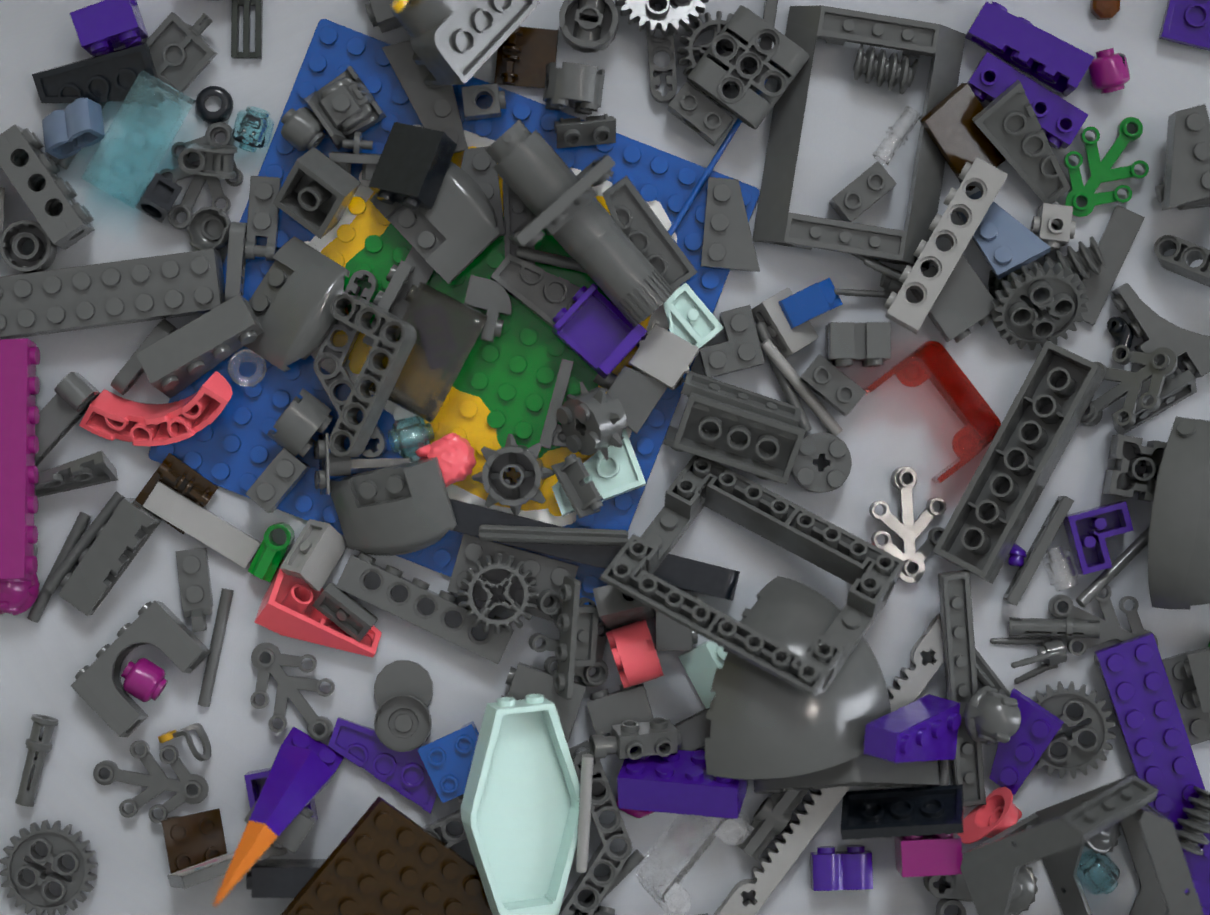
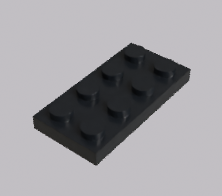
[841,784,964,840]

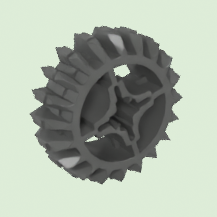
[677,11,755,91]
[458,553,539,635]

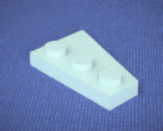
[552,429,646,516]

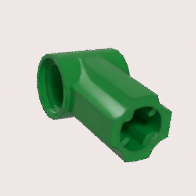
[248,522,295,582]

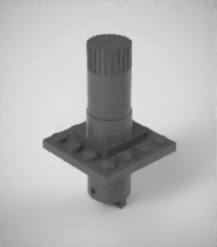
[485,119,674,326]

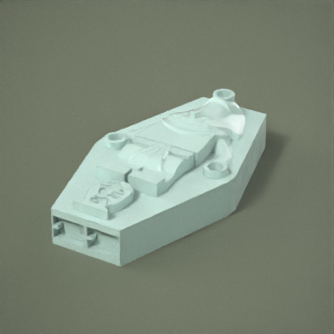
[461,694,580,915]

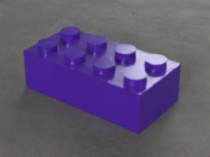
[617,747,748,819]

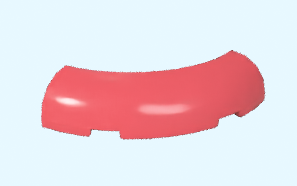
[79,371,233,447]

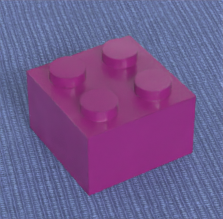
[894,833,962,877]

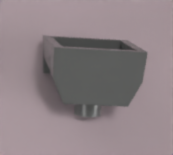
[304,66,387,150]

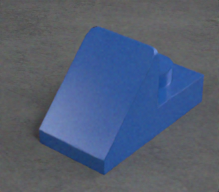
[778,278,843,329]

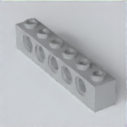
[883,157,1008,334]

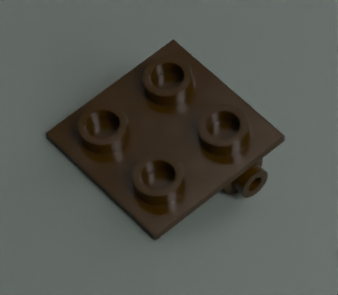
[494,25,559,89]
[135,453,218,534]
[161,808,227,874]

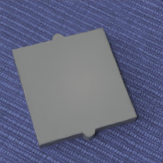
[629,323,700,390]

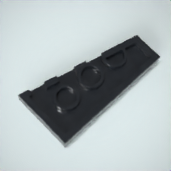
[32,42,165,103]

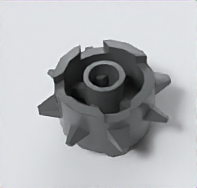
[556,382,627,460]
[472,434,555,516]

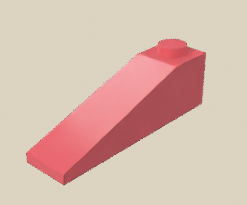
[254,560,382,658]

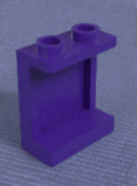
[552,283,647,380]

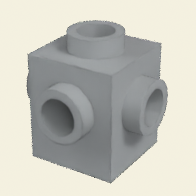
[1031,203,1076,250]

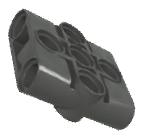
[686,5,810,130]

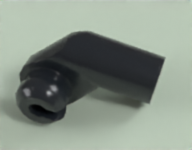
[1107,317,1134,359]

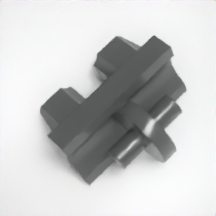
[329,131,381,180]

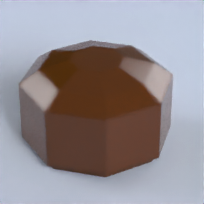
[1090,0,1120,20]

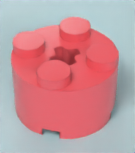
[606,620,664,689]

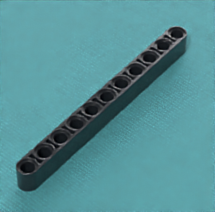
[449,498,740,601]

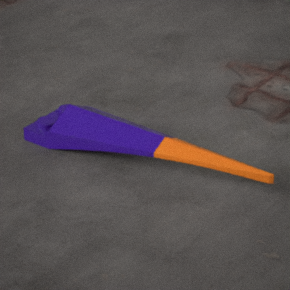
[213,726,344,907]

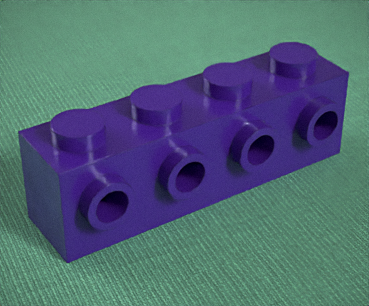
[967,52,1088,149]

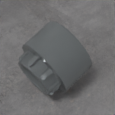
[0,220,57,273]

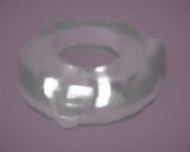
[227,349,267,388]

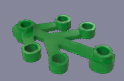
[1063,117,1149,217]

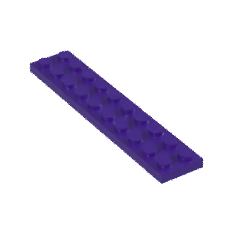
[1094,632,1210,915]

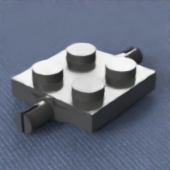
[145,12,218,97]

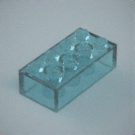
[81,70,195,208]

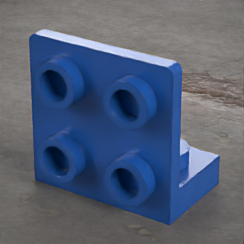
[418,721,479,803]

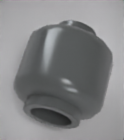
[281,107,326,152]

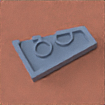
[956,191,1051,280]

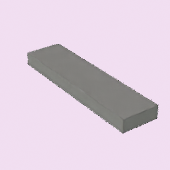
[142,481,261,568]

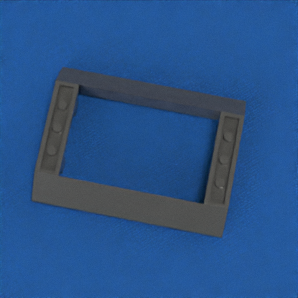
[753,5,966,269]
[600,455,905,697]

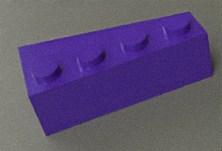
[965,1,1095,97]
[864,694,961,763]

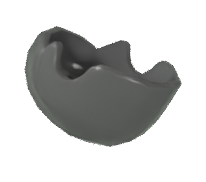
[186,206,231,251]

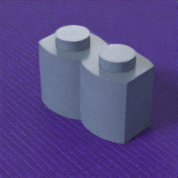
[42,98,105,159]

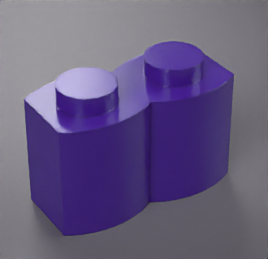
[810,845,873,891]

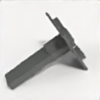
[314,433,411,495]

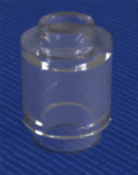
[1042,545,1079,591]

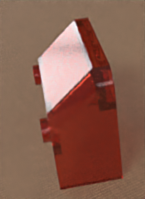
[863,341,1001,483]

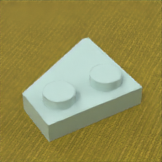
[663,282,724,348]

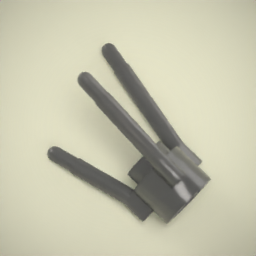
[834,254,903,299]
[990,637,1067,684]

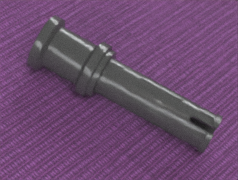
[15,714,59,807]

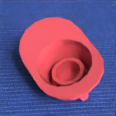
[957,787,1022,844]

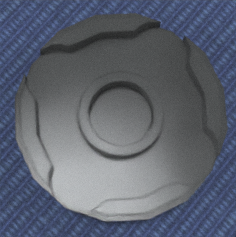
[374,660,433,707]

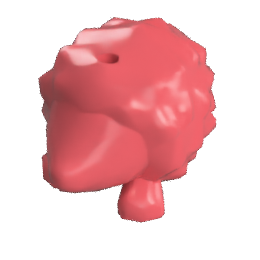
[415,432,476,487]

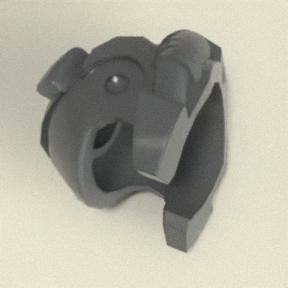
[963,686,1022,745]

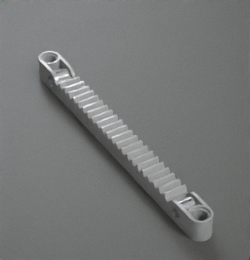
[714,613,944,915]

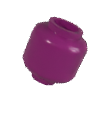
[1088,48,1130,94]
[121,658,168,702]

